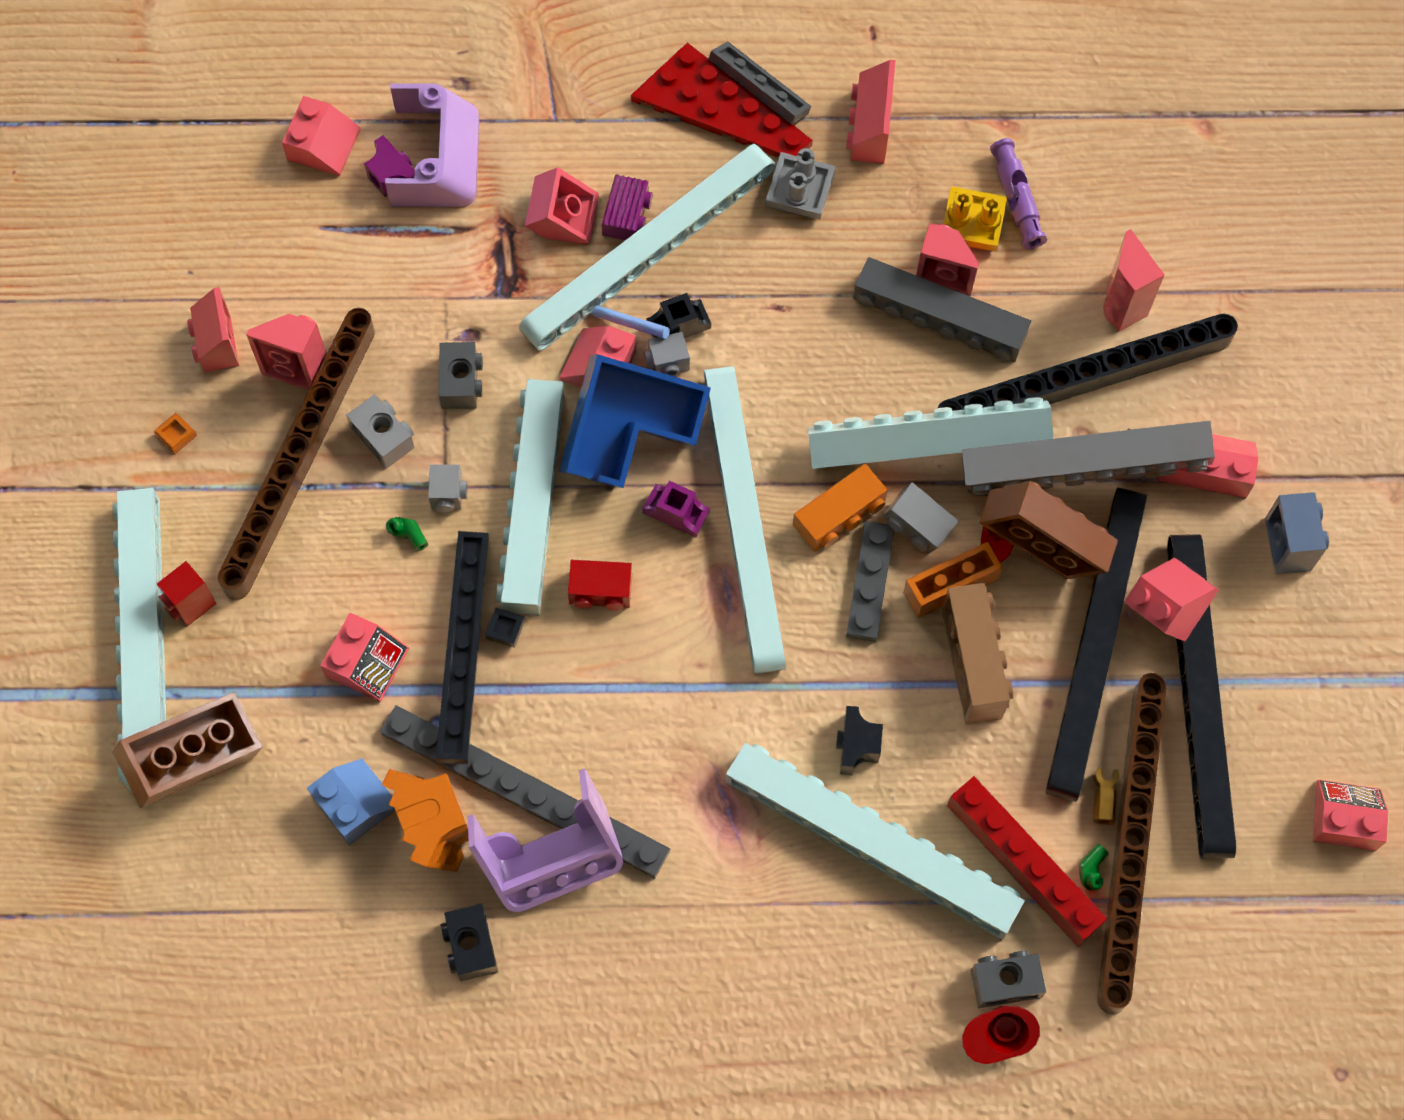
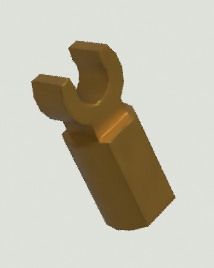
[1093,767,1119,825]

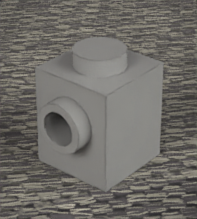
[644,332,690,377]
[428,465,468,513]

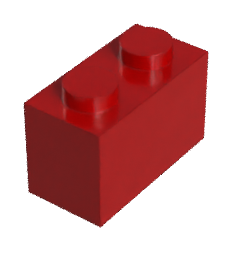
[568,559,632,611]
[157,561,217,626]

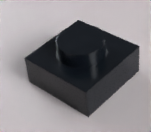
[485,607,525,648]

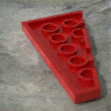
[631,42,813,158]

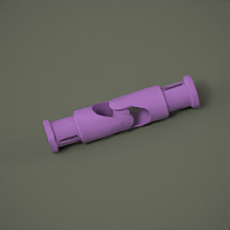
[990,138,1048,249]

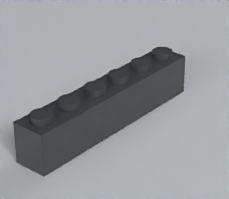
[853,257,1032,362]

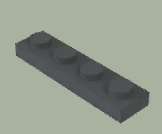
[708,41,811,125]
[846,521,894,642]

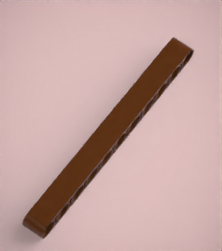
[218,307,375,600]
[1097,673,1167,1014]

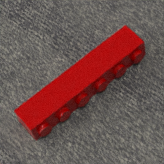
[947,776,1108,947]

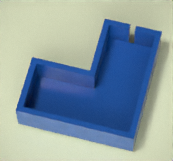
[559,354,711,488]

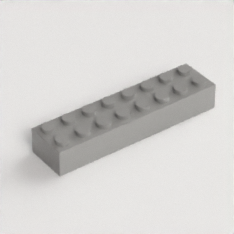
[962,420,1215,496]

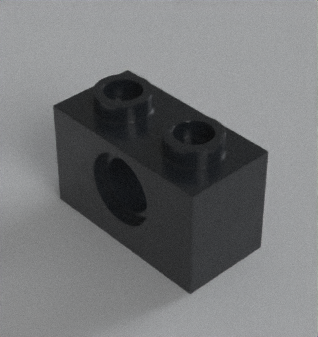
[440,903,499,982]

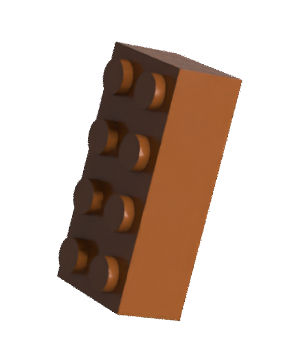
[979,481,1118,580]
[112,692,263,808]

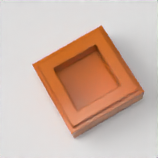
[153,412,197,454]

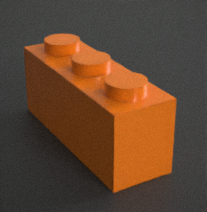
[793,464,888,551]
[903,542,1003,618]

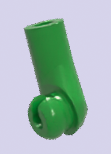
[386,517,428,551]
[1078,844,1109,891]

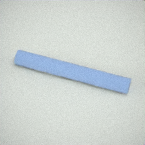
[592,305,670,339]

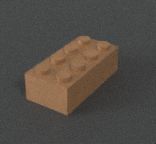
[942,583,1013,724]

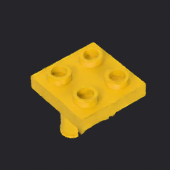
[943,186,1007,252]

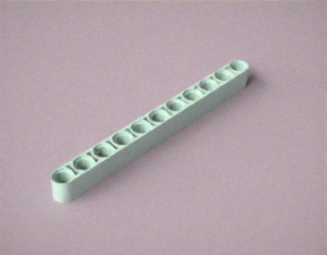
[519,144,776,350]
[704,366,786,674]

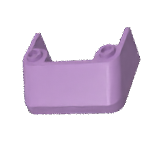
[385,84,479,207]
[468,769,623,912]

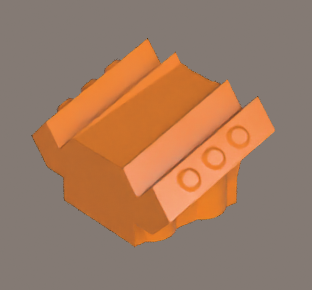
[382,769,469,872]

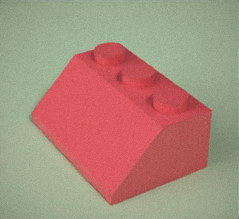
[846,60,896,164]
[1103,229,1165,331]
[246,314,326,390]
[1158,434,1258,498]

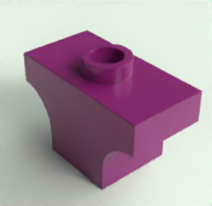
[364,135,415,197]
[642,480,710,538]

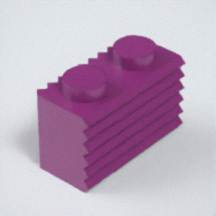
[601,174,653,240]

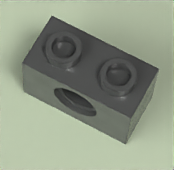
[439,342,483,409]
[971,950,1046,1008]

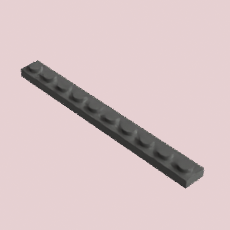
[380,705,670,879]

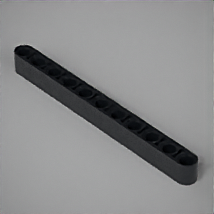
[937,313,1238,411]
[1045,487,1147,802]
[1167,534,1236,859]

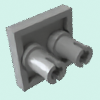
[765,148,836,220]

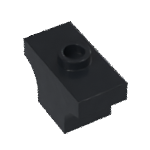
[646,293,712,338]
[836,706,883,776]

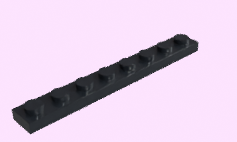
[436,531,489,764]

